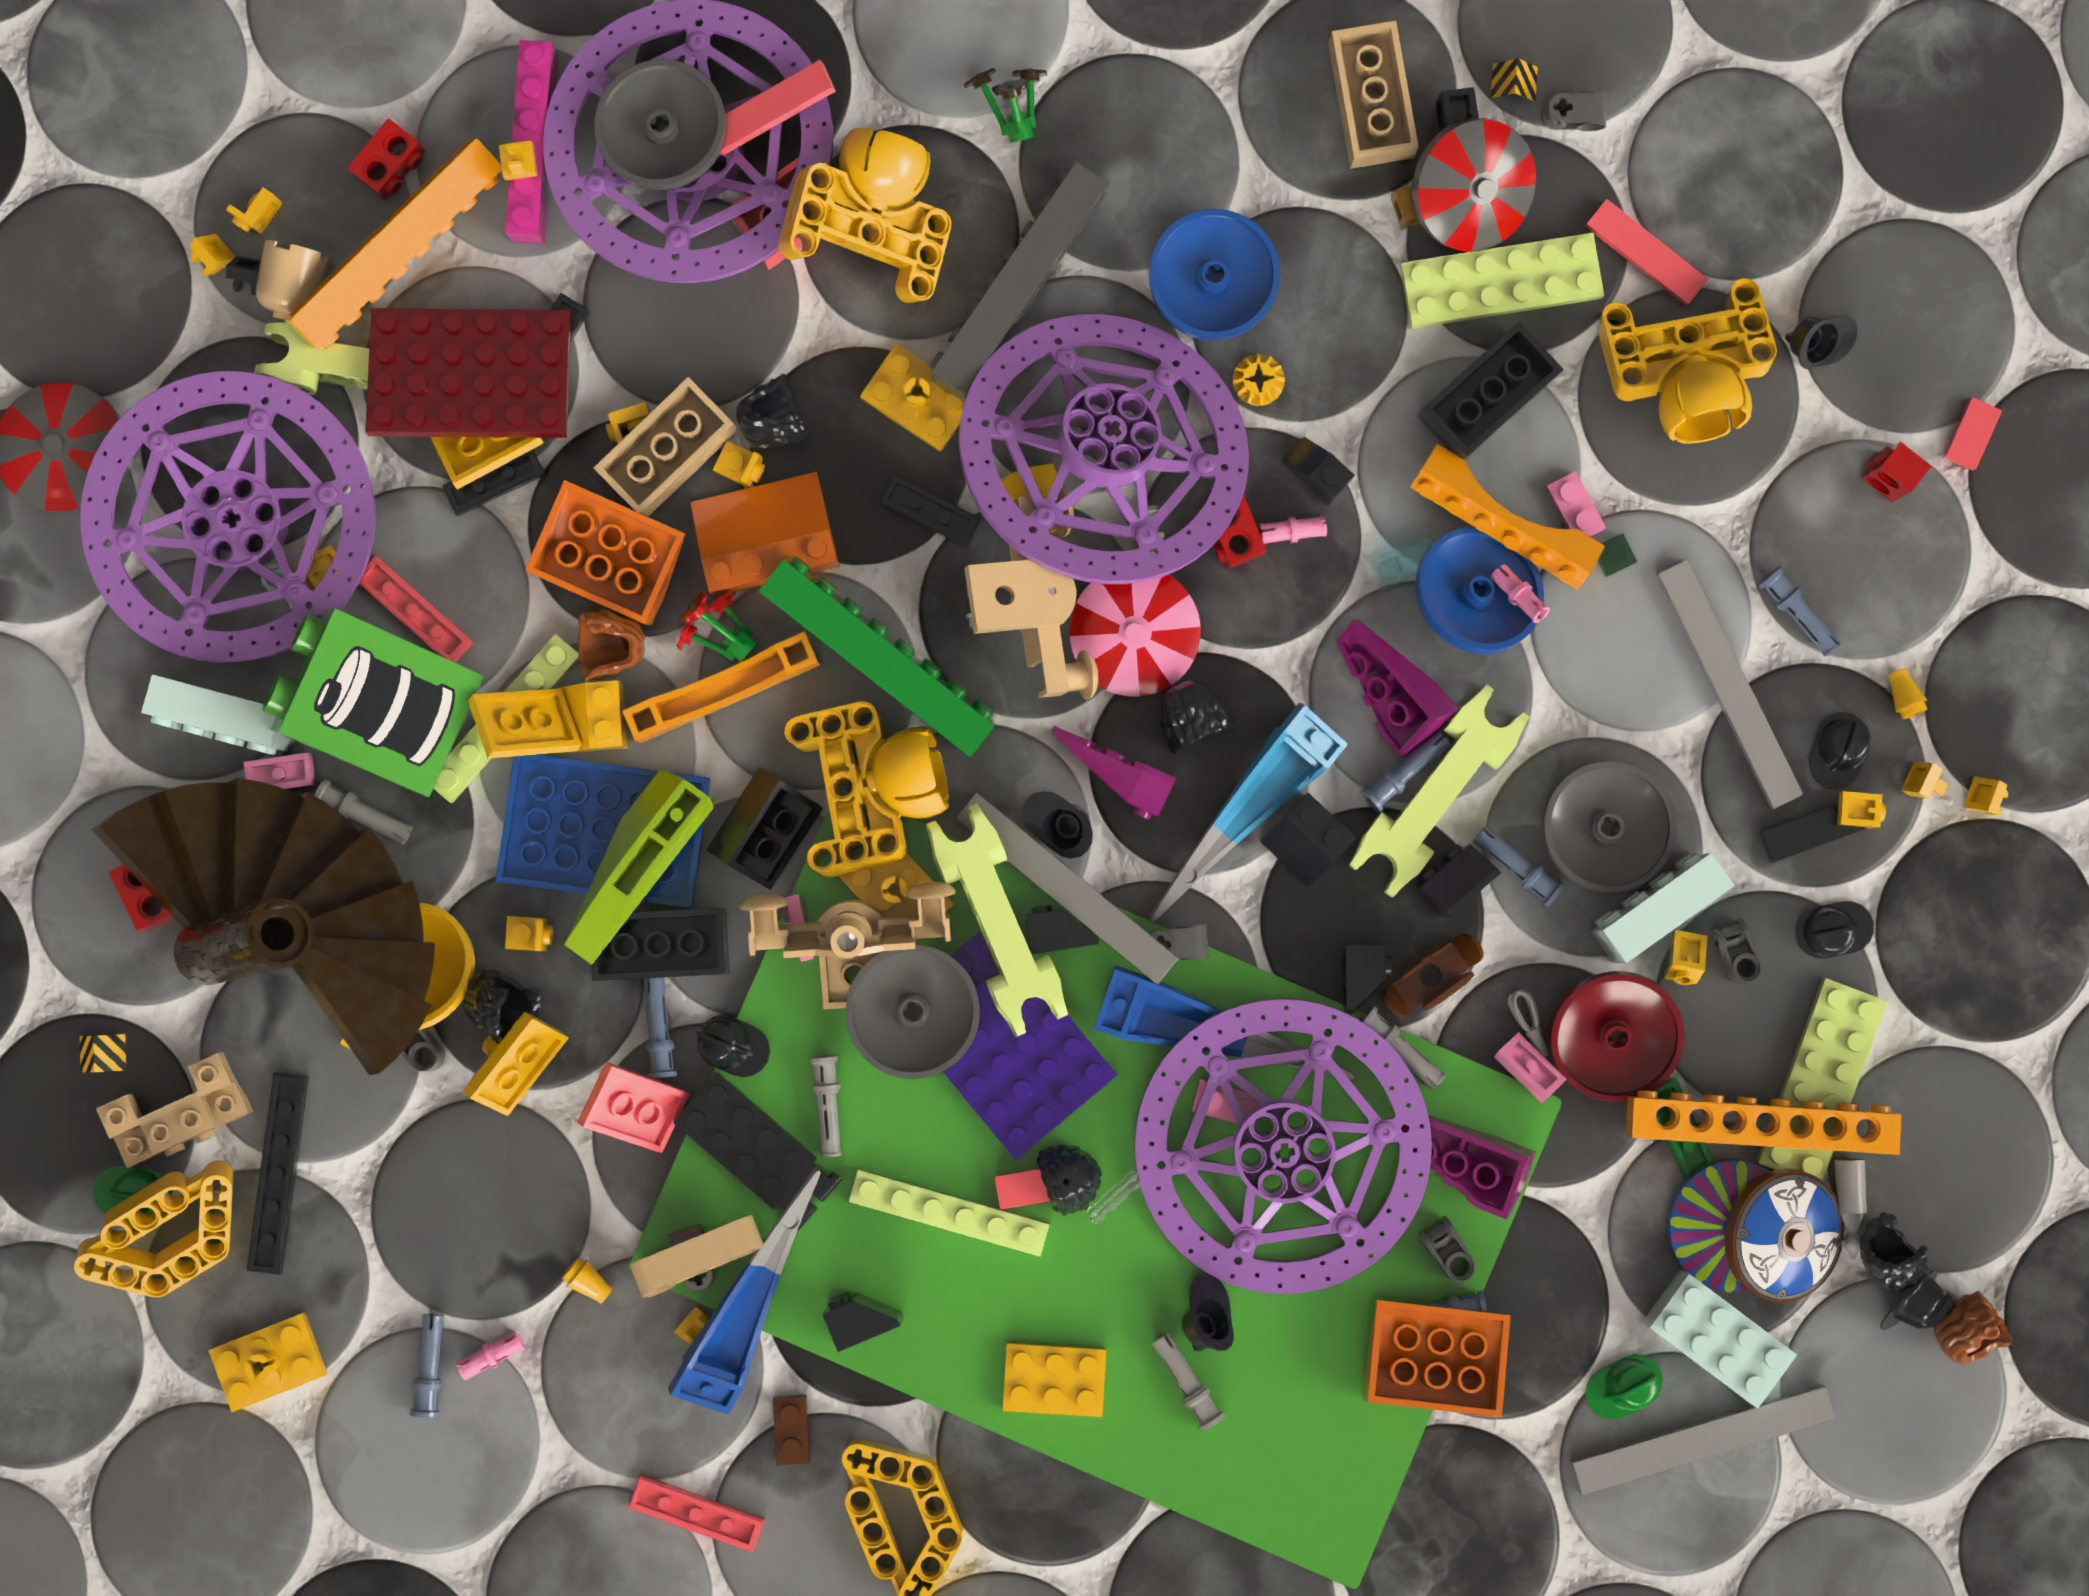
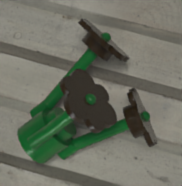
[964,68,1047,143]

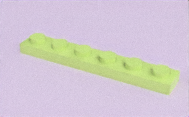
[434,633,579,803]
[849,1169,1050,1257]

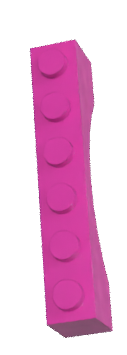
[505,40,559,245]

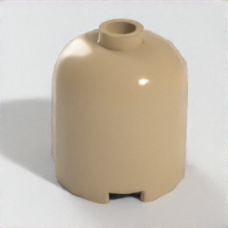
[256,240,330,321]

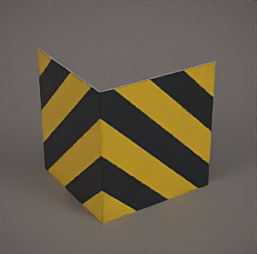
[1491,58,1538,102]
[80,1034,126,1072]

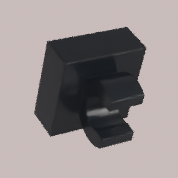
[226,256,261,295]

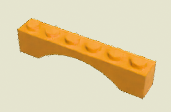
[1410,443,1605,590]
[622,632,821,744]

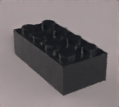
[1417,321,1564,460]
[591,908,729,981]

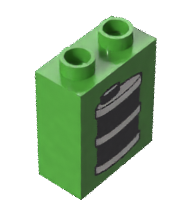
[262,608,484,797]

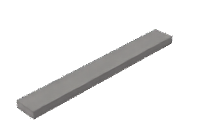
[1656,560,1803,809]
[957,793,1179,984]
[1571,1385,1836,1495]

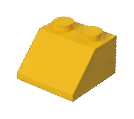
[560,680,628,753]

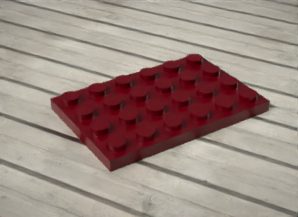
[365,308,571,438]

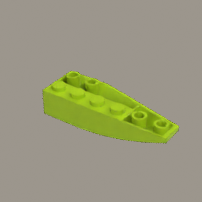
[564,769,714,965]

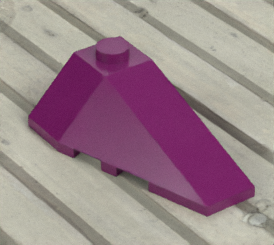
[1336,619,1459,759]
[1052,726,1176,820]
[1397,1115,1536,1220]

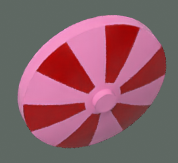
[1069,565,1201,697]

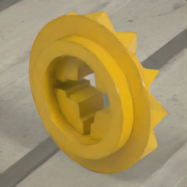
[1233,353,1285,406]

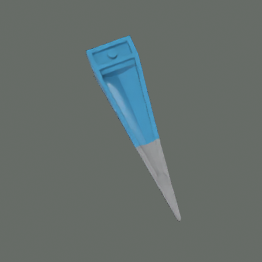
[1148,702,1348,922]

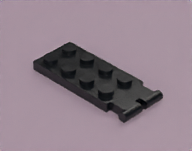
[673,1072,842,1231]

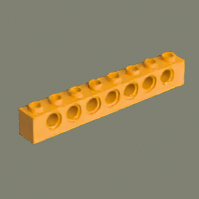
[1625,1090,1902,1155]

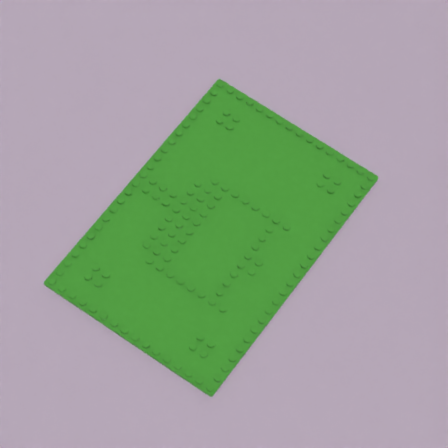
[628,788,1562,1589]

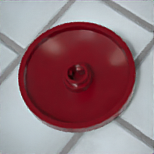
[1549,971,1685,1102]

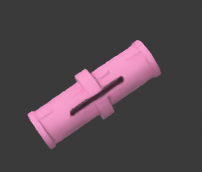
[1259,515,1327,544]
[1491,564,1550,623]
[456,1330,526,1381]

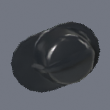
[1785,315,1858,369]
[1809,712,1871,790]
[1022,791,1093,859]
[1796,901,1874,958]
[696,1014,770,1077]
[1880,1270,1954,1330]
[1182,1274,1234,1351]

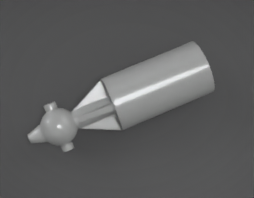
[1834,1158,1867,1259]

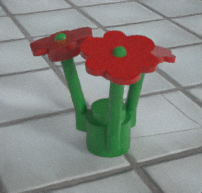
[676,589,757,662]

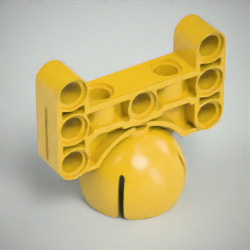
[778,128,951,303]
[1598,278,1777,444]
[785,701,949,877]

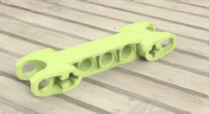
[254,322,369,396]
[1348,684,1530,898]
[926,804,1068,1037]

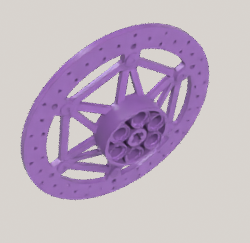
[543,0,834,283]
[959,314,1249,584]
[80,371,376,663]
[1135,998,1432,1294]

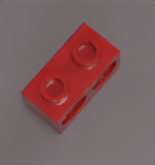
[347,118,426,200]
[1862,442,1932,502]
[1213,494,1267,569]
[108,864,173,931]

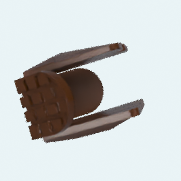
[1383,933,1484,1018]

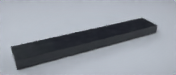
[247,1073,309,1275]

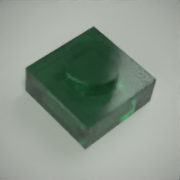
[1598,533,1637,577]

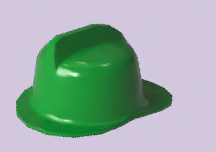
[93,1165,172,1214]
[1586,1354,1663,1420]

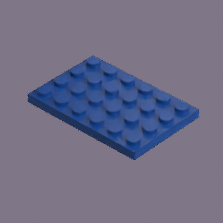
[495,754,711,908]

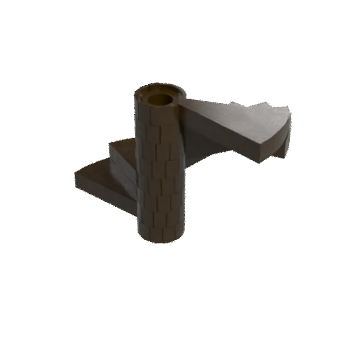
[91,778,435,1075]

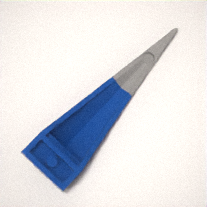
[1094,966,1356,1079]
[668,1166,821,1414]

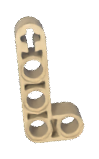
[630,1215,764,1298]

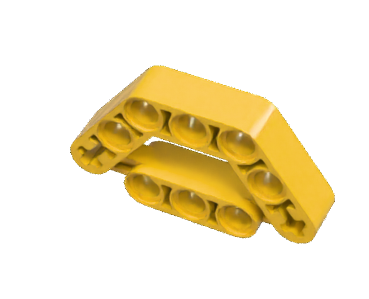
[74,1160,233,1298]
[842,1438,963,1596]

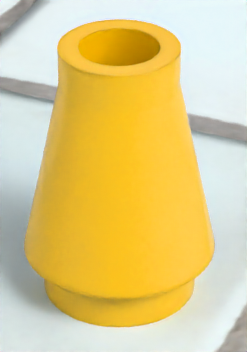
[1888,668,1927,719]
[562,1257,613,1304]

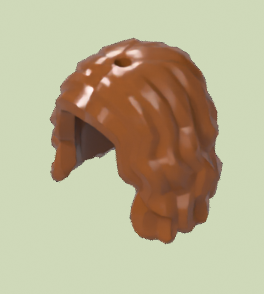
[577,609,645,682]
[1934,1291,2013,1366]

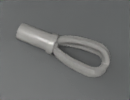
[1508,990,1549,1057]

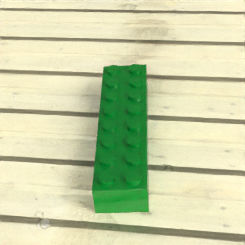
[759,555,995,757]

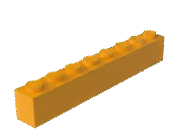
[284,138,502,350]

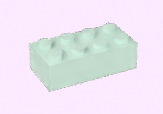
[141,675,291,755]
[1590,852,1735,963]
[1642,1269,1797,1409]

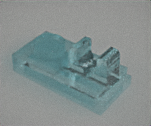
[1369,535,1434,591]

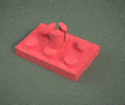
[577,1062,690,1153]

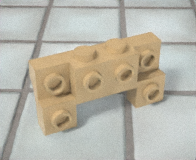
[96,1052,254,1168]

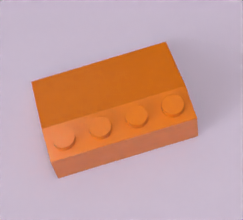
[690,472,840,597]
[525,480,685,626]
[1363,1300,1511,1418]

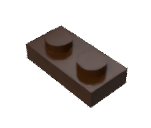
[773,1395,810,1465]

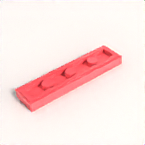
[720,60,836,155]
[1585,199,1709,306]
[359,555,474,663]
[628,1474,765,1553]

